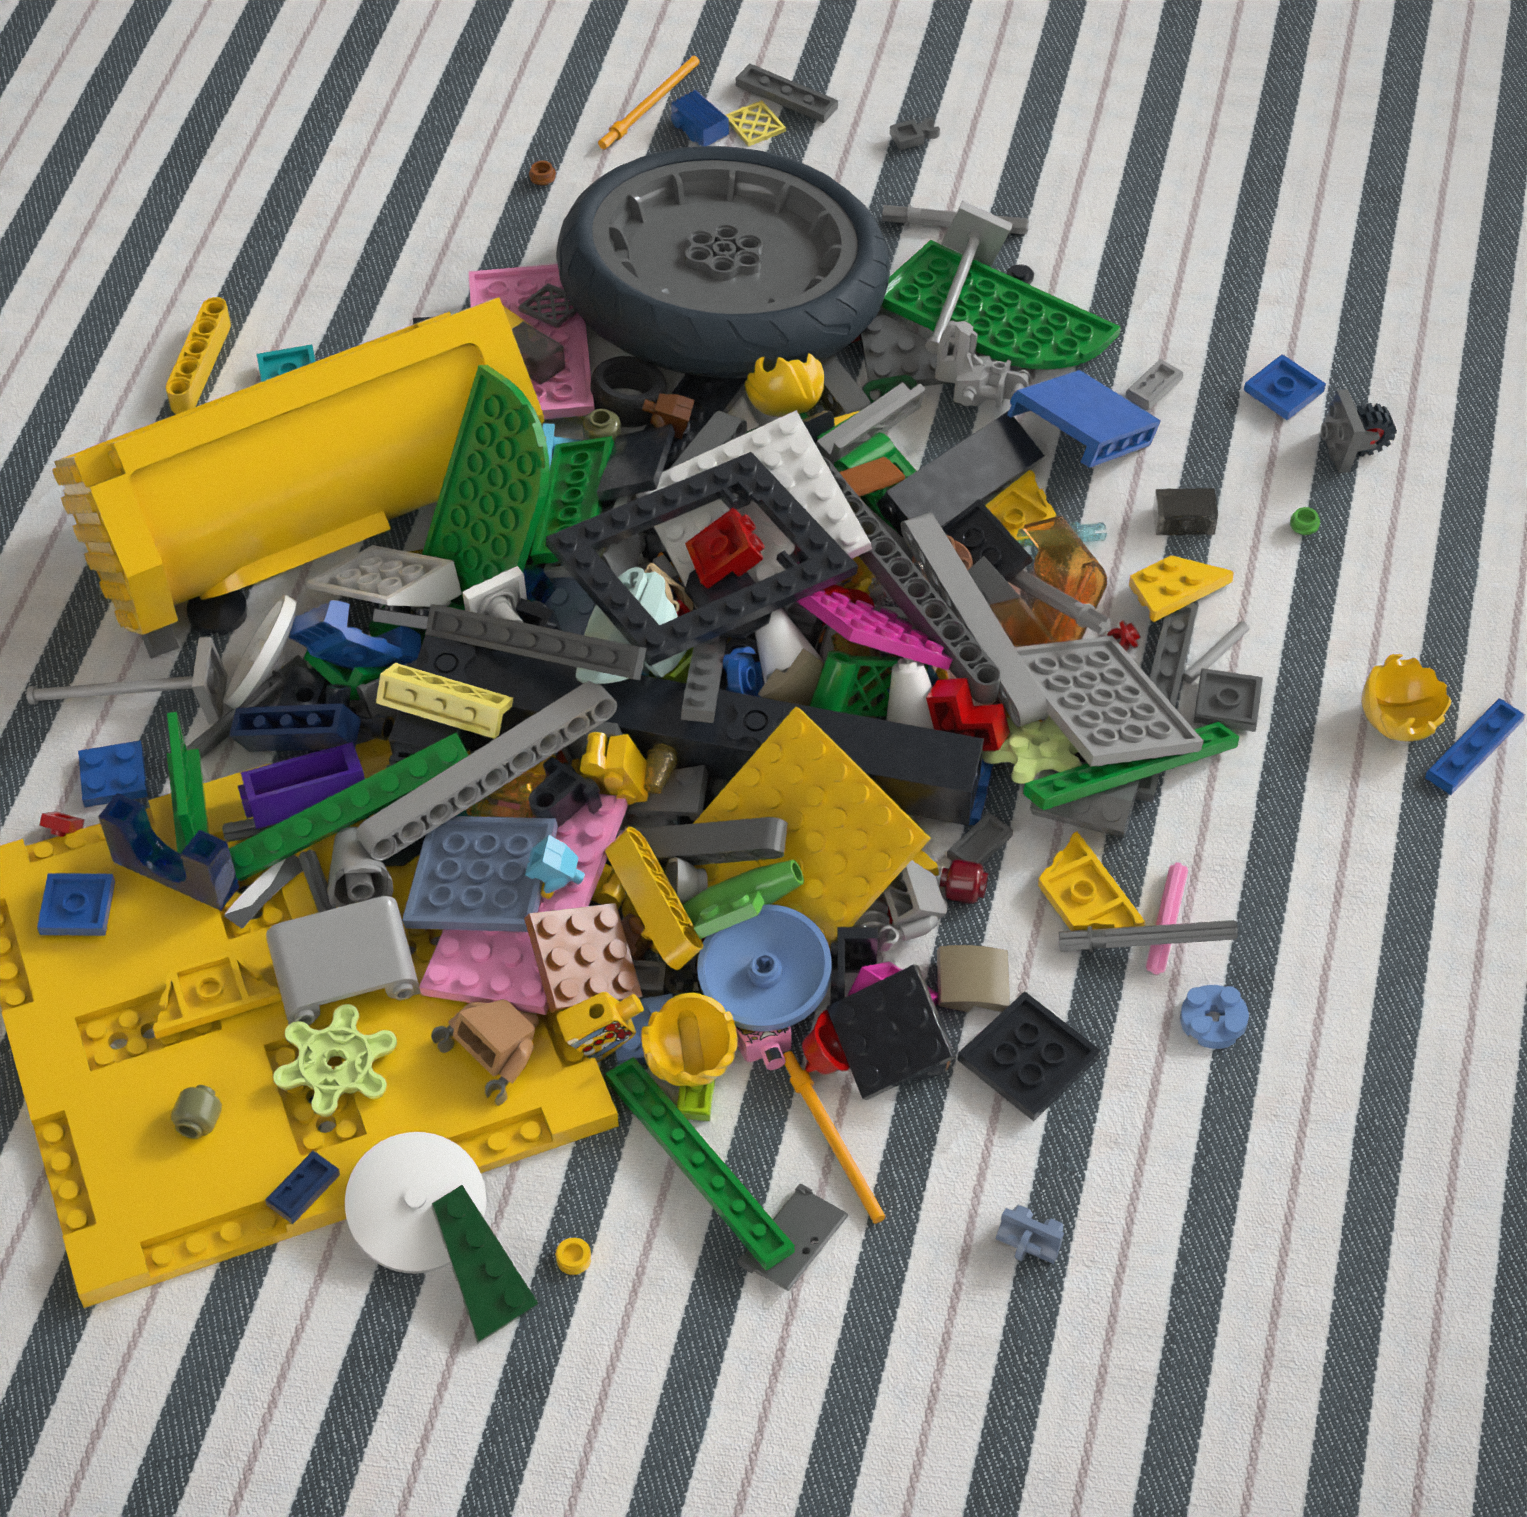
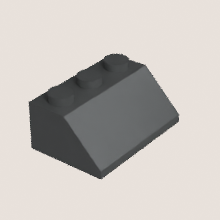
[1030,761,1141,838]

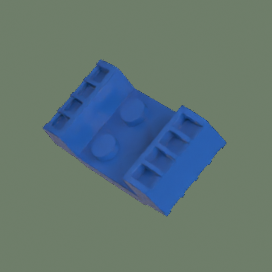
[289,600,421,671]

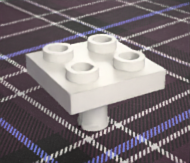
[463,566,527,622]

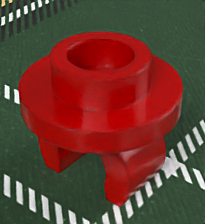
[1107,620,1141,651]

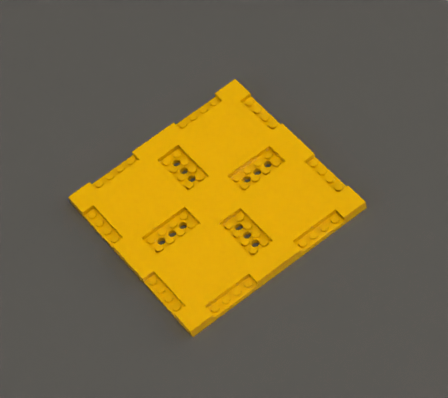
[0,739,619,1308]

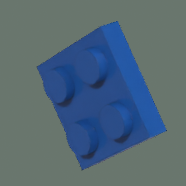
[1244,354,1326,420]
[78,740,148,807]
[37,873,115,936]

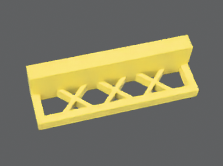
[376,663,513,739]

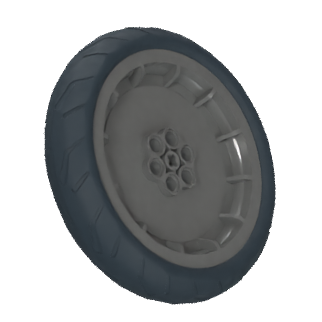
[556,146,890,379]

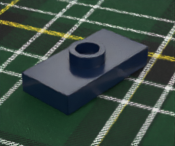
[265,1150,340,1224]

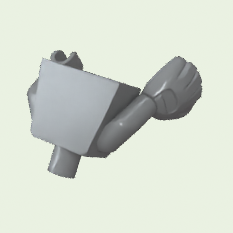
[878,860,948,951]

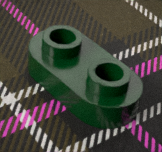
[862,375,918,404]

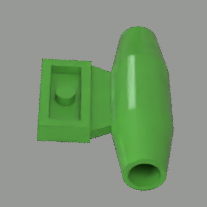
[682,860,804,939]

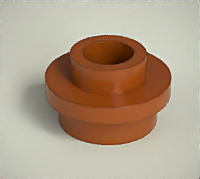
[529,161,556,186]

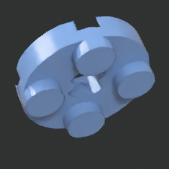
[1180,985,1249,1049]

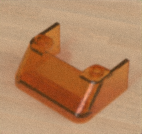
[989,515,1107,647]

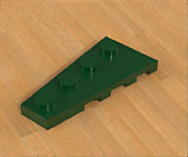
[431,1185,539,1344]

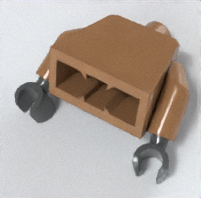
[431,999,539,1105]

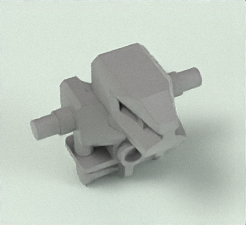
[935,321,1030,408]

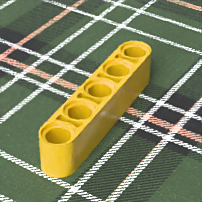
[165,297,231,414]
[605,827,703,970]

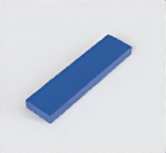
[1425,698,1525,795]

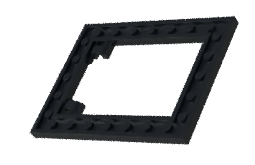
[545,452,858,666]

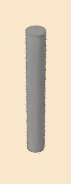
[1182,621,1249,684]

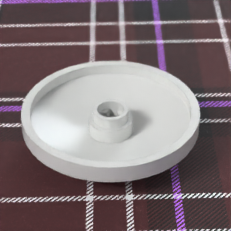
[223,594,296,709]
[345,1132,486,1274]

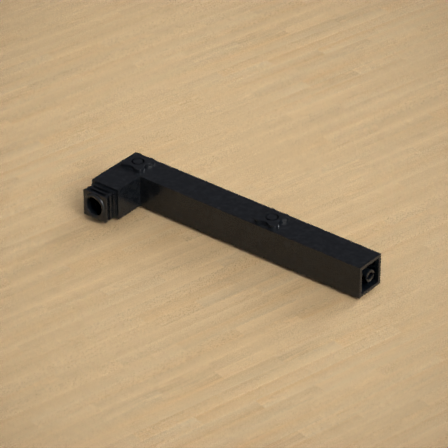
[385,635,984,826]

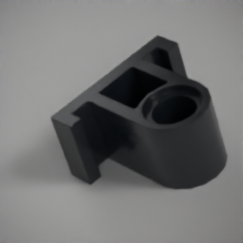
[528,756,602,828]

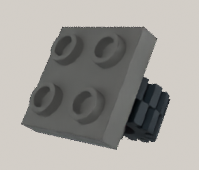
[1321,389,1397,473]

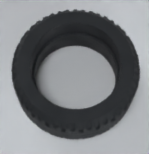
[590,356,667,428]

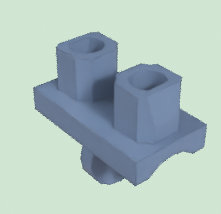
[996,1205,1064,1264]

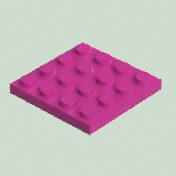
[796,590,953,670]

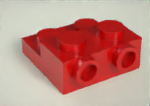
[685,508,765,588]

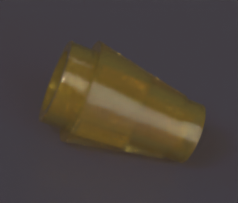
[643,744,678,794]

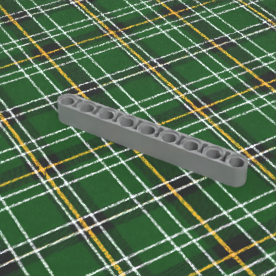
[901,512,1049,727]
[356,681,617,861]

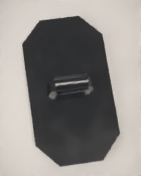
[684,569,772,639]

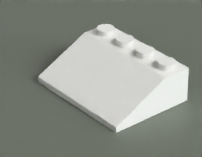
[306,545,462,607]

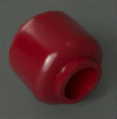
[939,859,989,904]

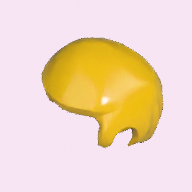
[745,353,824,417]
[1361,654,1451,742]
[641,993,738,1087]

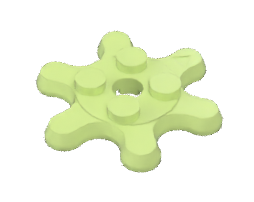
[982,716,1082,784]
[273,1004,397,1117]

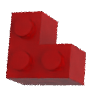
[926,678,1010,751]

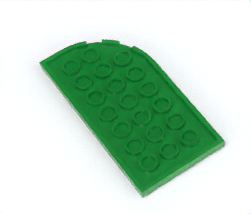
[881,240,1121,370]
[422,365,549,610]

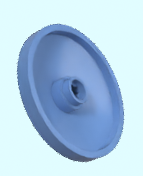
[697,904,832,1032]

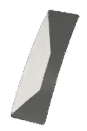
[225,855,303,928]

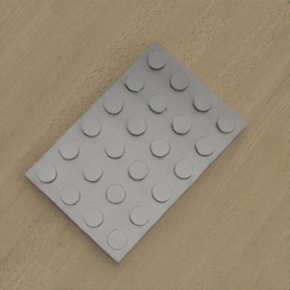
[1015,636,1203,767]

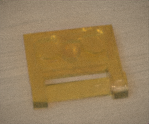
[467,771,547,818]

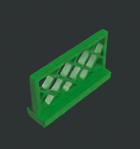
[167,712,212,863]

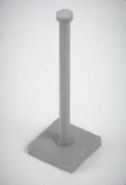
[925,201,1013,354]
[26,637,228,724]

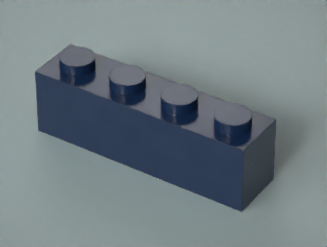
[229,704,361,752]

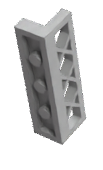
[816,382,926,465]

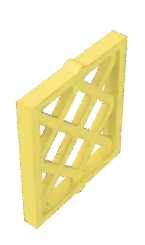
[726,100,786,147]

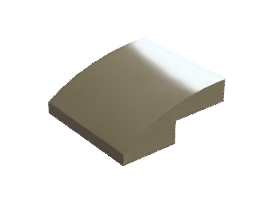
[758,648,824,706]
[937,945,1010,1013]

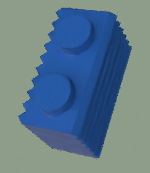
[671,89,729,146]

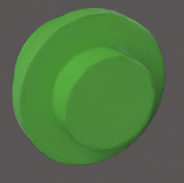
[1290,507,1320,535]

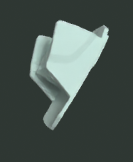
[576,567,687,684]

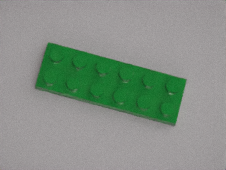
[531,436,614,565]

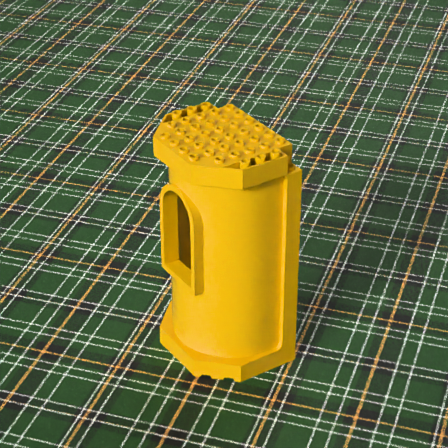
[52,297,550,635]

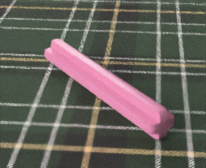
[1146,862,1188,975]

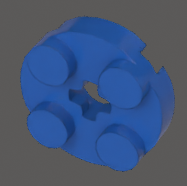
[723,647,764,697]

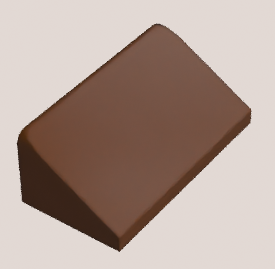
[839,457,905,497]

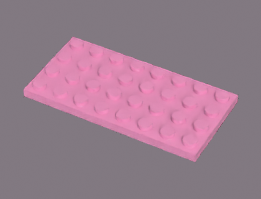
[469,264,594,419]
[419,782,628,1015]

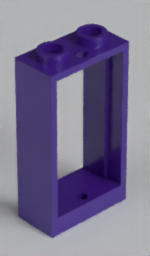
[238,742,365,829]

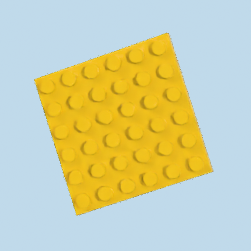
[693,707,931,951]

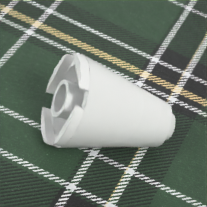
[755,608,823,685]
[886,657,934,729]

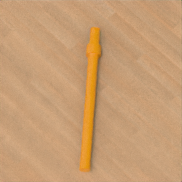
[598,56,700,149]
[783,1051,886,1224]

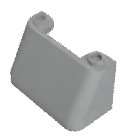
[266,896,420,1025]

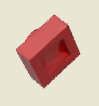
[39,811,85,837]

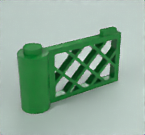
[834,432,912,533]
[810,650,929,719]

